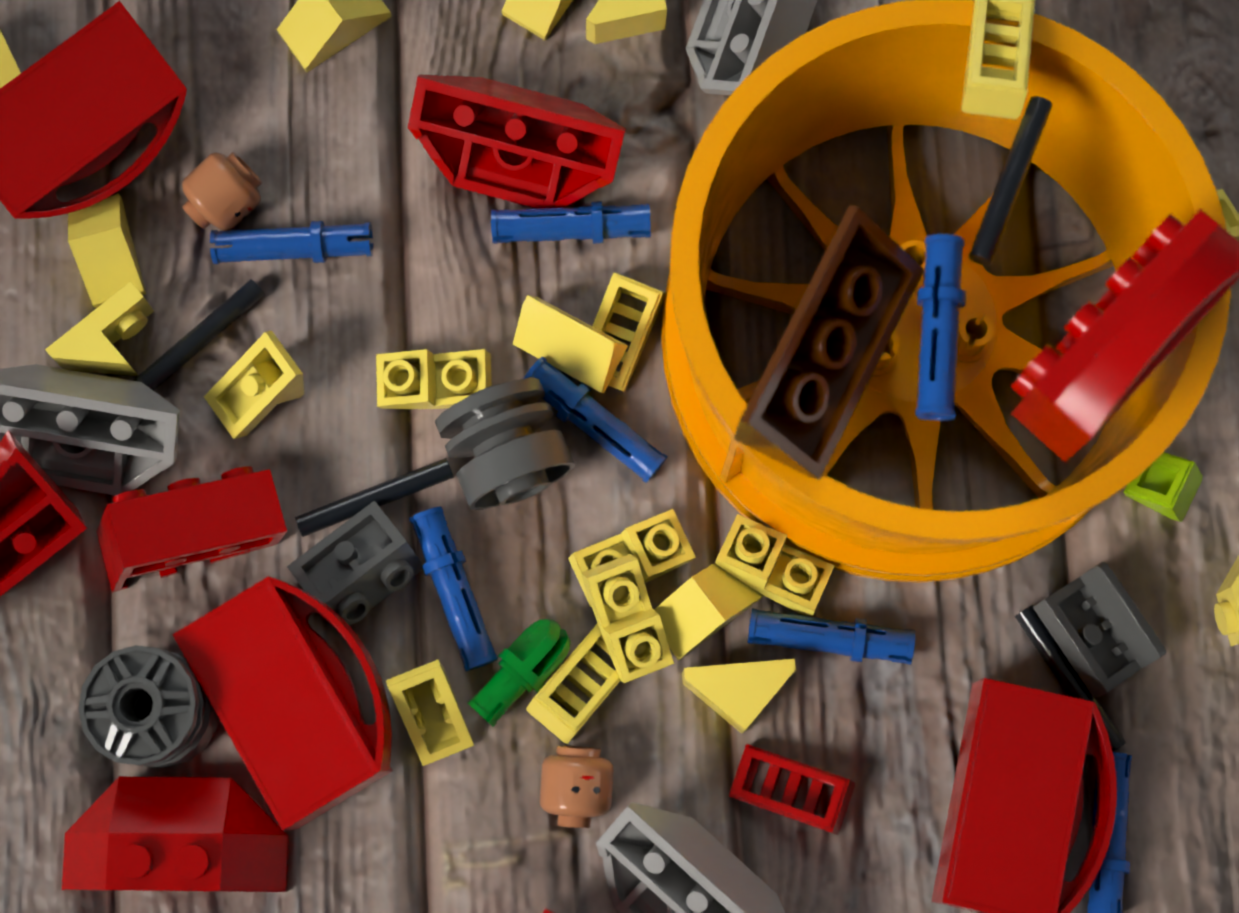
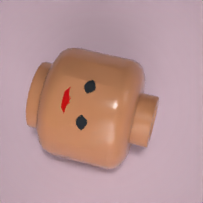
[182,152,262,231]
[540,746,614,828]

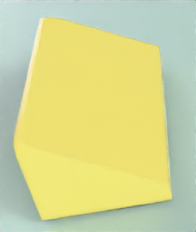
[513,295,628,393]

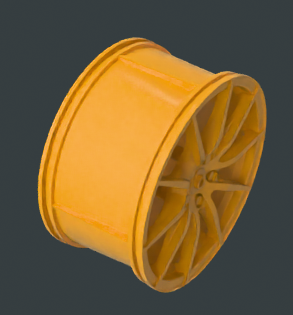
[661,0,1231,583]

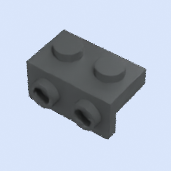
[1033,562,1166,699]

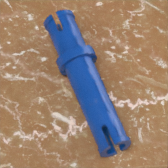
[491,201,651,244]
[210,221,374,264]
[916,234,966,421]
[523,356,668,484]
[409,506,498,672]
[747,608,916,665]
[1087,752,1132,913]

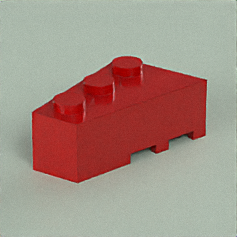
[0,430,87,597]
[96,466,287,593]

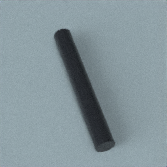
[968,96,1053,266]
[133,279,265,391]
[295,458,454,537]
[1014,604,1126,751]

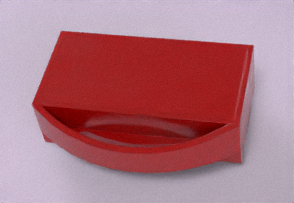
[0,1,187,219]
[1010,208,1239,462]
[172,576,393,831]
[931,678,1117,913]

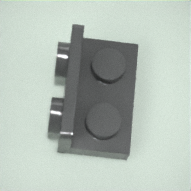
[287,501,423,632]

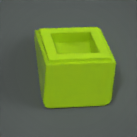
[1123,452,1203,522]

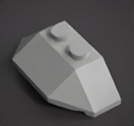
[686,0,817,96]
[0,364,180,496]
[596,802,785,913]

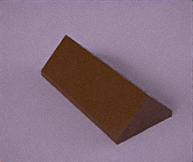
[734,205,924,480]

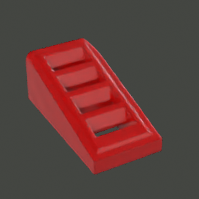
[728,744,855,835]

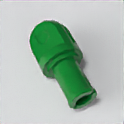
[467,619,571,727]

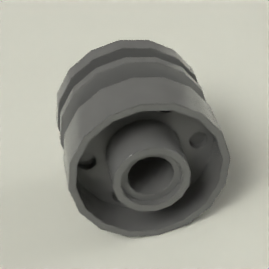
[435,377,575,510]
[78,645,219,768]

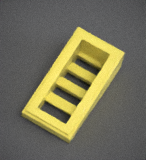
[961,0,1035,119]
[593,272,666,392]
[526,623,621,744]

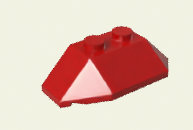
[407,74,626,208]
[62,776,289,892]

